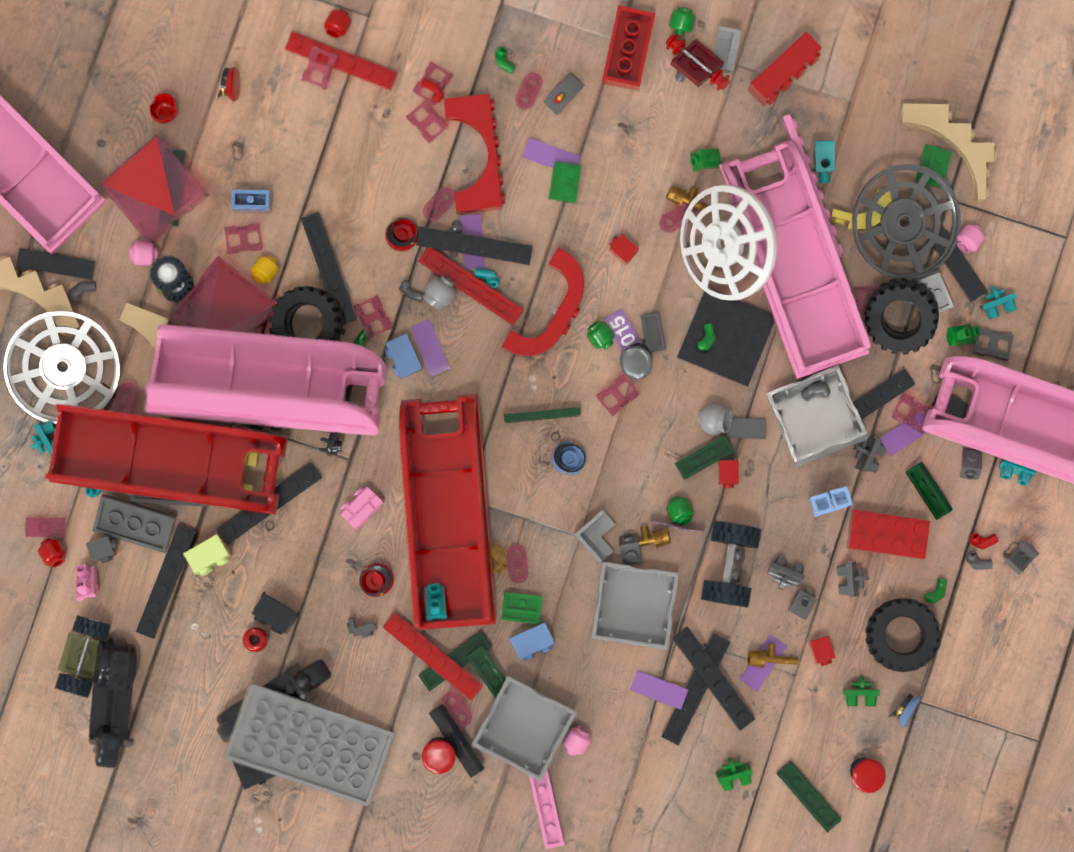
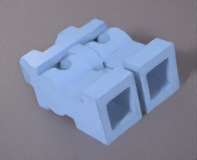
[809,486,853,517]

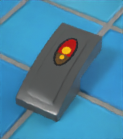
[543,73,585,115]

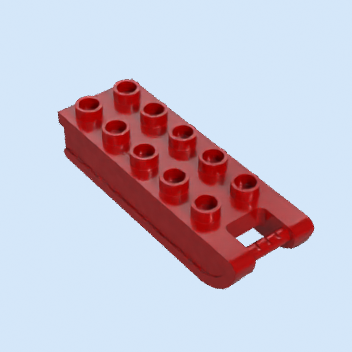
[399,393,497,630]
[45,404,288,515]

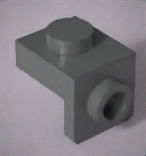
[960,448,982,480]
[619,533,643,565]
[1005,541,1039,575]
[346,617,377,638]

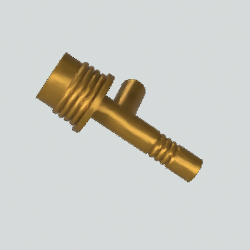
[666,185,712,216]
[639,526,671,549]
[747,643,799,668]

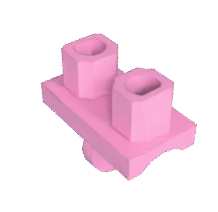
[75,564,99,601]

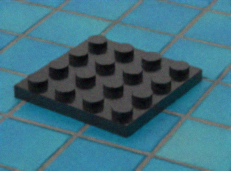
[677,290,775,387]

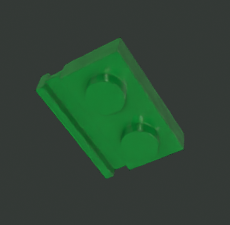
[915,144,952,189]
[548,161,582,204]
[501,592,543,624]

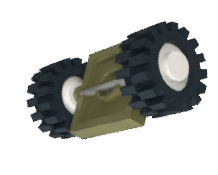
[150,256,194,303]
[55,615,110,698]

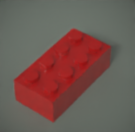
[602,5,655,91]
[748,31,822,107]
[846,510,930,560]

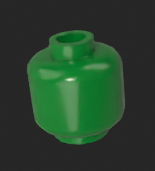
[669,7,696,36]
[587,320,615,350]
[666,496,694,526]

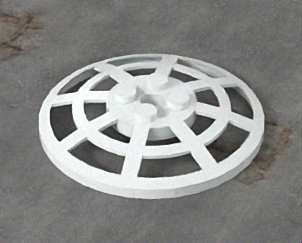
[680,185,777,300]
[4,311,120,424]

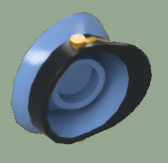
[551,441,586,475]
[888,693,920,727]

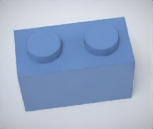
[231,189,272,213]
[384,334,423,379]
[510,623,555,661]

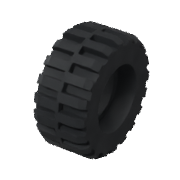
[865,278,939,355]
[269,286,346,342]
[865,598,941,672]

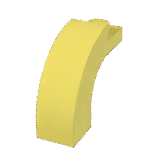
[830,189,892,232]

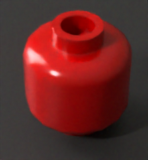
[324,9,352,38]
[38,538,67,568]
[242,627,269,652]

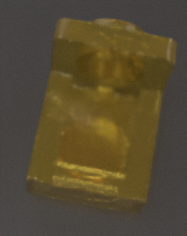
[491,545,507,574]

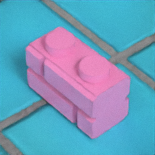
[340,486,384,530]

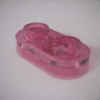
[515,73,542,110]
[423,188,455,222]
[659,204,695,233]
[111,383,138,414]
[507,545,528,584]
[442,692,472,728]

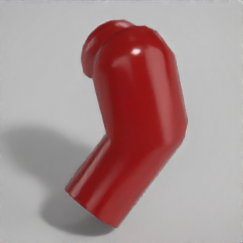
[421,78,444,103]
[970,533,999,550]

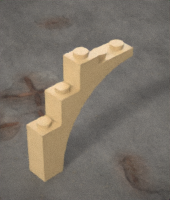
[900,103,997,202]
[0,256,81,336]
[119,303,177,420]

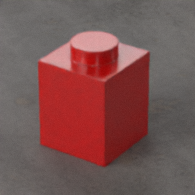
[609,234,639,265]
[718,460,739,488]
[808,636,836,666]

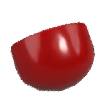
[149,93,178,124]

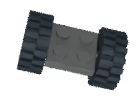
[701,521,761,608]

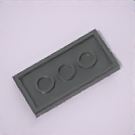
[92,494,176,553]

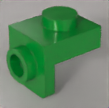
[690,148,721,172]

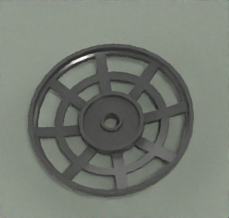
[852,164,961,279]

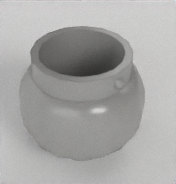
[422,275,456,311]
[698,402,733,435]

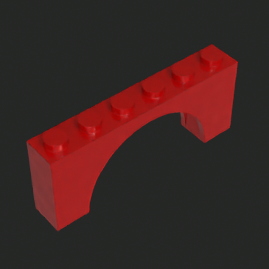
[444,94,505,214]

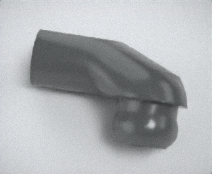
[399,280,424,302]
[801,383,831,401]

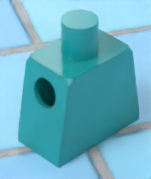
[812,140,835,183]

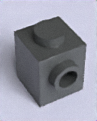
[86,536,118,563]
[788,589,817,620]

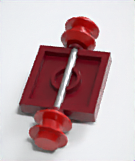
[666,34,730,91]

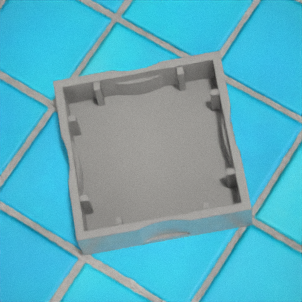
[767,365,868,468]
[591,562,679,650]
[472,676,577,782]

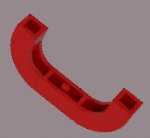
[502,247,584,357]

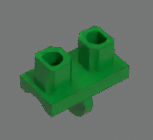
[946,324,981,347]
[843,676,880,707]
[715,757,753,791]

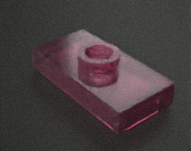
[25,518,65,538]

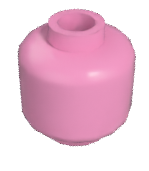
[957,224,985,253]
[129,241,157,265]
[563,726,591,756]

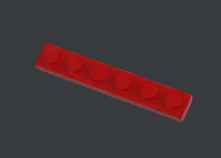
[285,31,398,91]
[418,248,524,326]
[383,613,484,701]

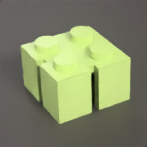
[183,534,232,576]

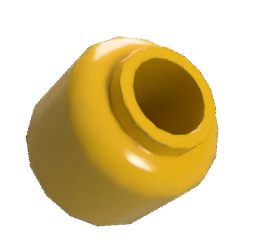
[250,255,279,284]

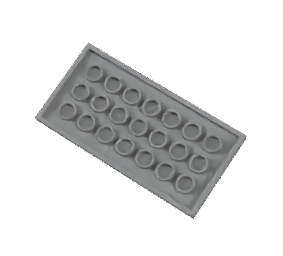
[223,683,394,806]

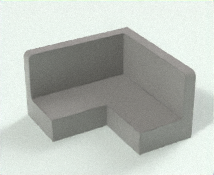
[713,26,742,75]
[908,268,954,313]
[574,510,615,564]

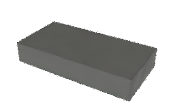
[640,312,666,352]
[727,418,766,439]

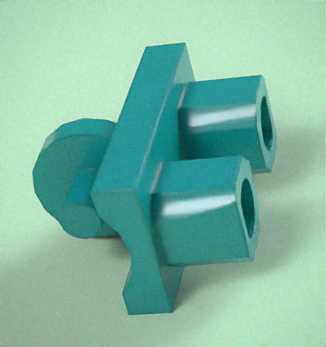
[980,286,1017,320]
[30,421,56,456]
[998,459,1036,486]
[425,584,446,620]

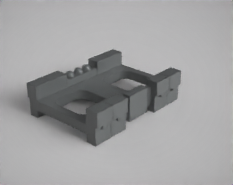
[973,327,1014,361]

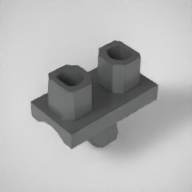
[853,437,886,473]
[767,556,805,591]
[837,562,869,597]

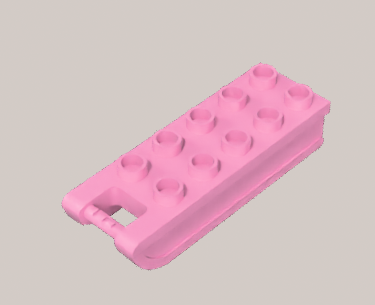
[0,95,107,255]
[719,139,871,380]
[145,325,387,435]
[922,356,1074,484]

